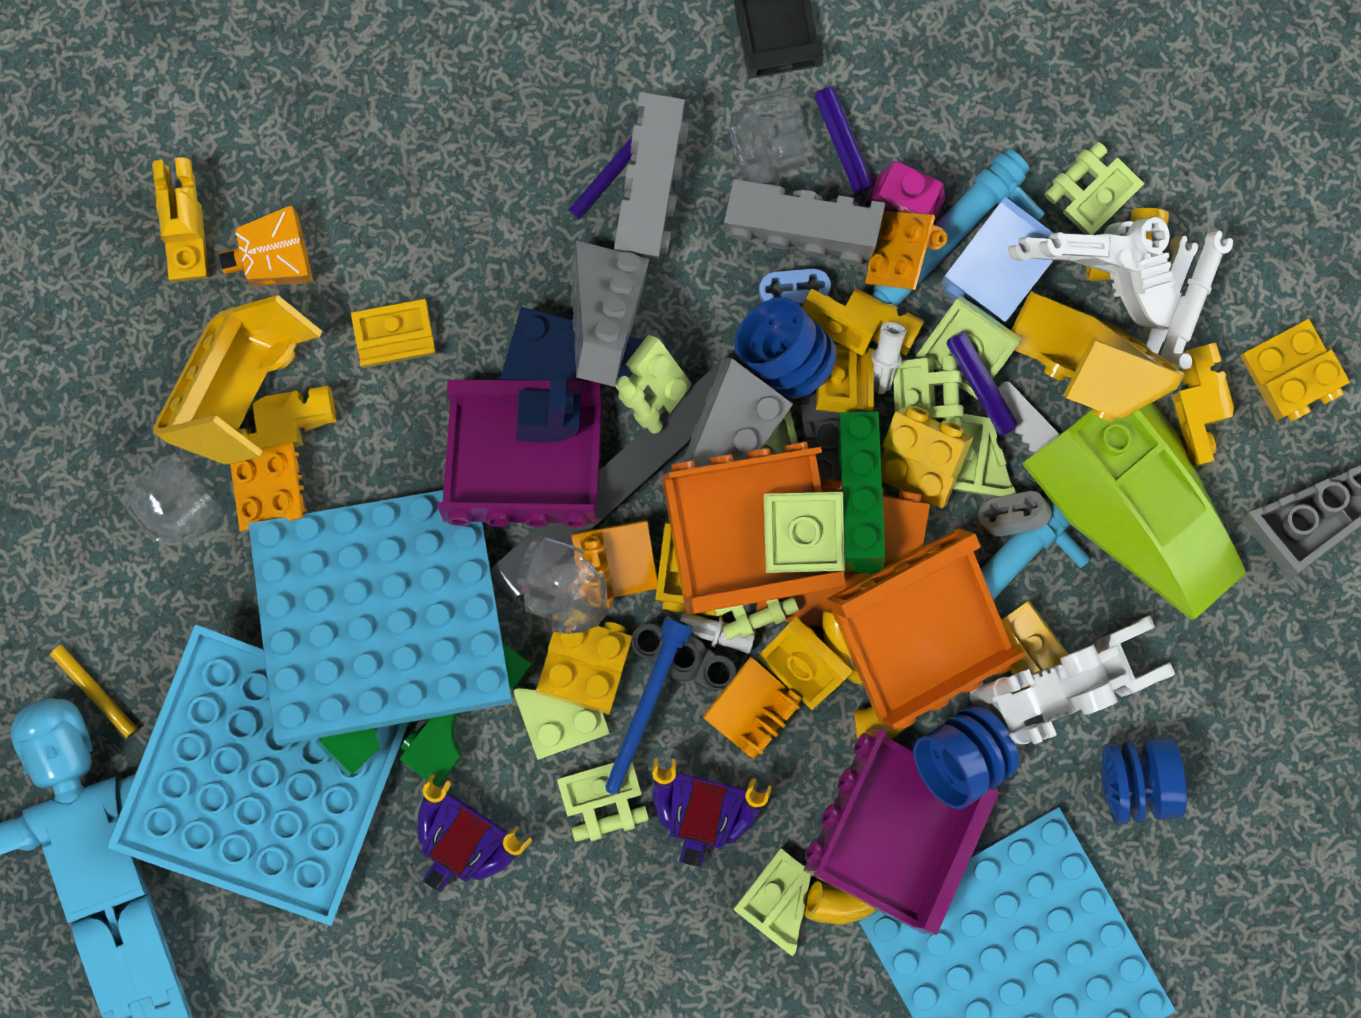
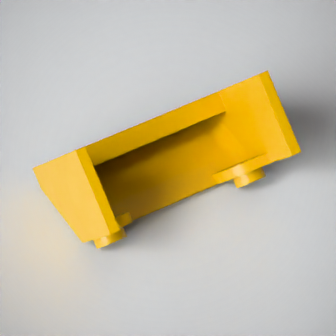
[1011,291,1185,422]
[153,295,322,464]

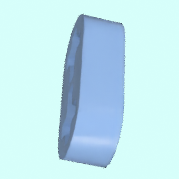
[759,269,831,306]

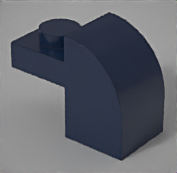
[516,375,581,443]

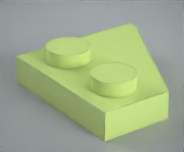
[953,414,1016,497]
[513,688,610,760]
[733,848,811,956]

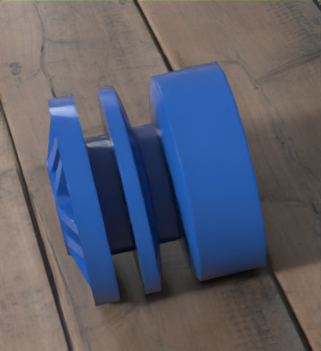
[735,297,836,399]
[913,705,1019,810]
[1101,736,1187,825]

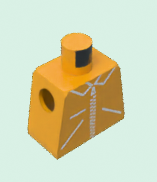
[219,206,314,287]

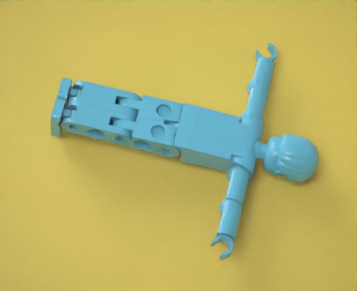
[0,698,193,1018]

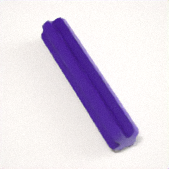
[815,87,873,194]
[947,331,1017,435]

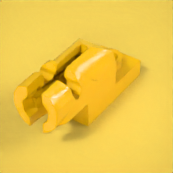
[152,157,209,282]
[802,289,924,356]
[1171,343,1234,468]
[242,385,336,450]

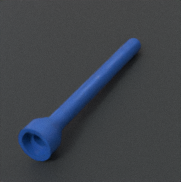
[605,616,694,795]

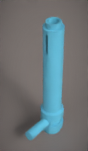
[871,149,1045,306]
[981,497,1091,600]

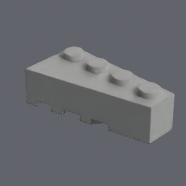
[614,92,690,264]
[723,179,885,266]
[569,241,649,387]
[664,357,793,504]
[1241,465,1361,580]

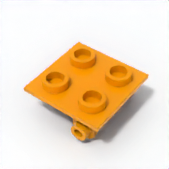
[865,211,947,290]
[230,443,308,532]
[571,520,658,610]
[703,657,802,759]

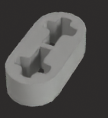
[978,491,1052,536]

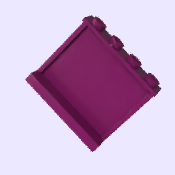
[438,379,603,528]
[803,728,999,935]

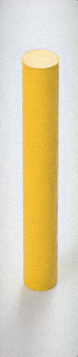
[50,645,139,739]

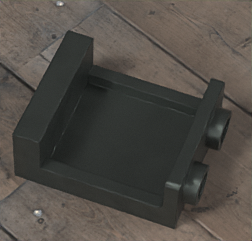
[733,0,824,79]

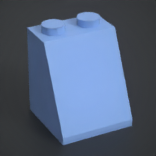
[941,197,1053,325]

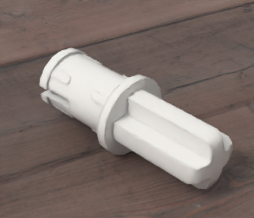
[871,322,906,394]
[680,612,756,654]

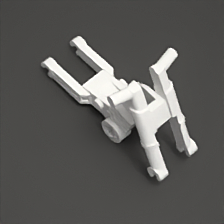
[1007,217,1233,369]
[970,615,1175,745]

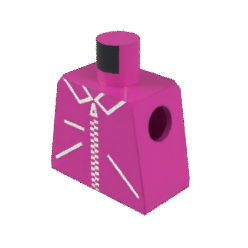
[865,161,945,225]

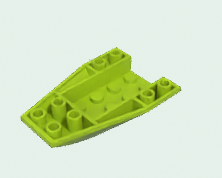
[1022,403,1246,620]

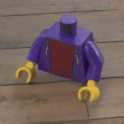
[652,758,772,867]
[417,774,532,892]

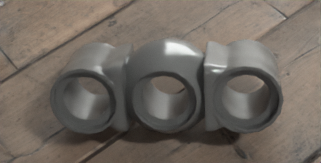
[631,623,736,691]

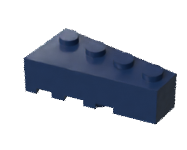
[500,306,668,389]

